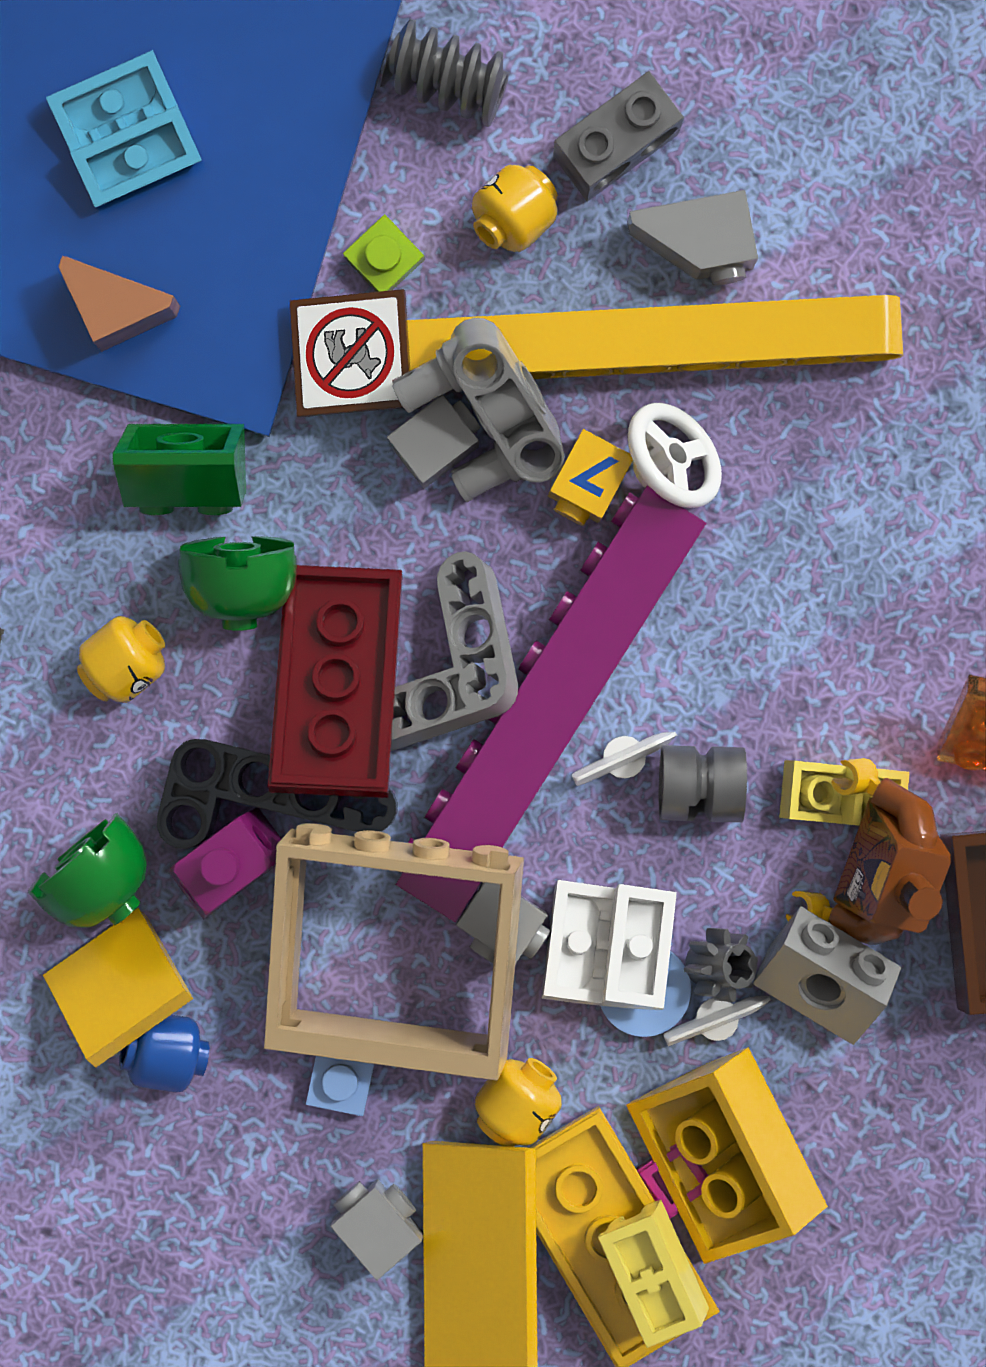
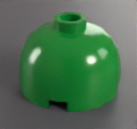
[178,536,297,631]
[28,813,147,928]

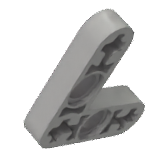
[391,551,518,751]

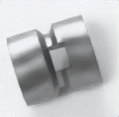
[658,745,747,823]

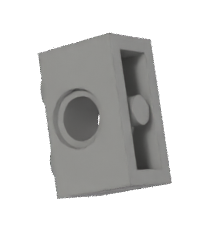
[753,906,902,1045]

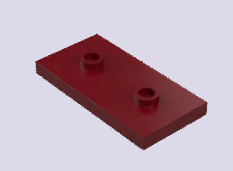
[268,565,403,798]

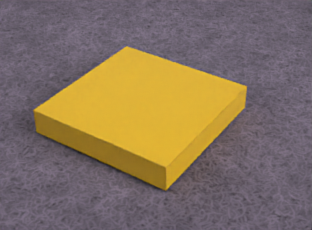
[43,908,193,1068]

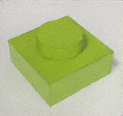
[343,214,425,292]

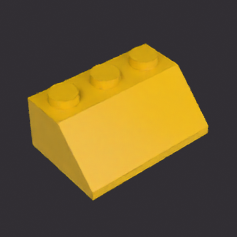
[626,1047,828,1264]

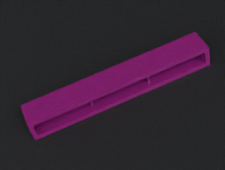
[395,486,707,922]

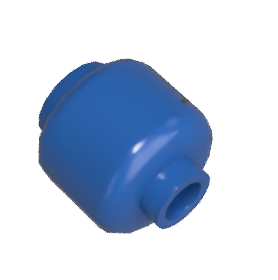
[119,1015,210,1093]

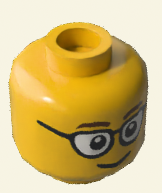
[472,164,558,252]
[77,616,165,703]
[475,1058,562,1147]

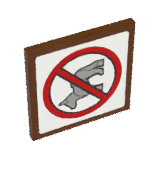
[290,289,411,417]

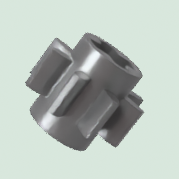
[684,928,758,1002]

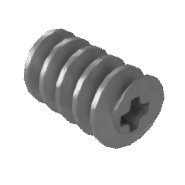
[380,18,510,127]

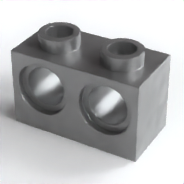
[553,71,684,202]

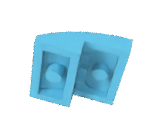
[46,50,202,207]

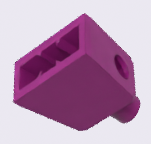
[169,807,282,920]

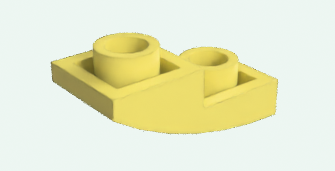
[779,760,910,826]

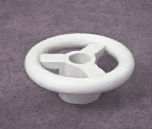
[628,403,722,508]

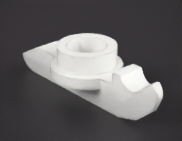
[572,732,677,786]
[664,996,771,1046]

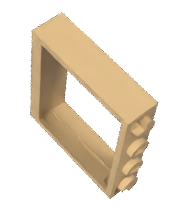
[264,823,524,1081]

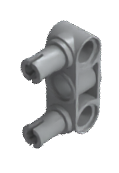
[392,318,564,502]

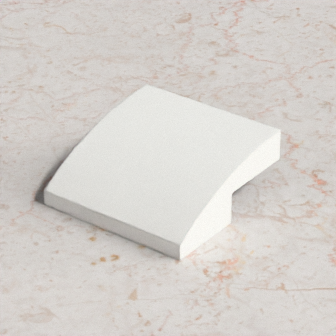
[541,880,677,1010]

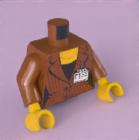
[786,758,951,945]

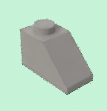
[627,190,758,285]

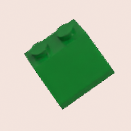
[112,424,246,515]

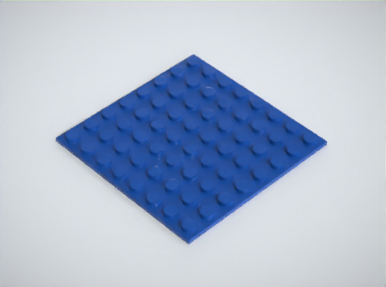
[0,0,402,437]

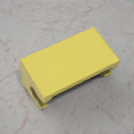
[598,1199,709,1348]

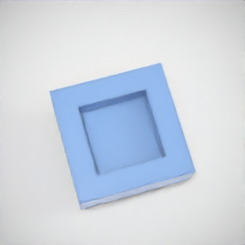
[306,1056,374,1116]

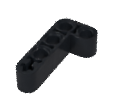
[157,739,398,849]

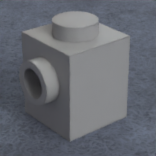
[456,882,550,964]
[330,1179,423,1281]

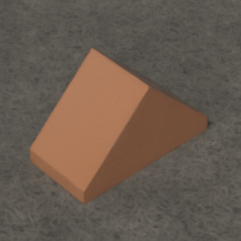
[58,255,180,351]

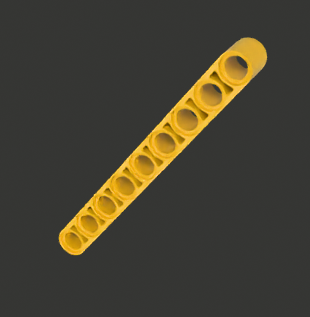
[407,295,904,379]

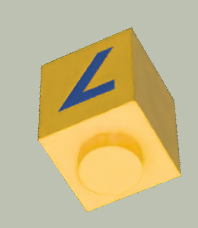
[548,429,633,526]

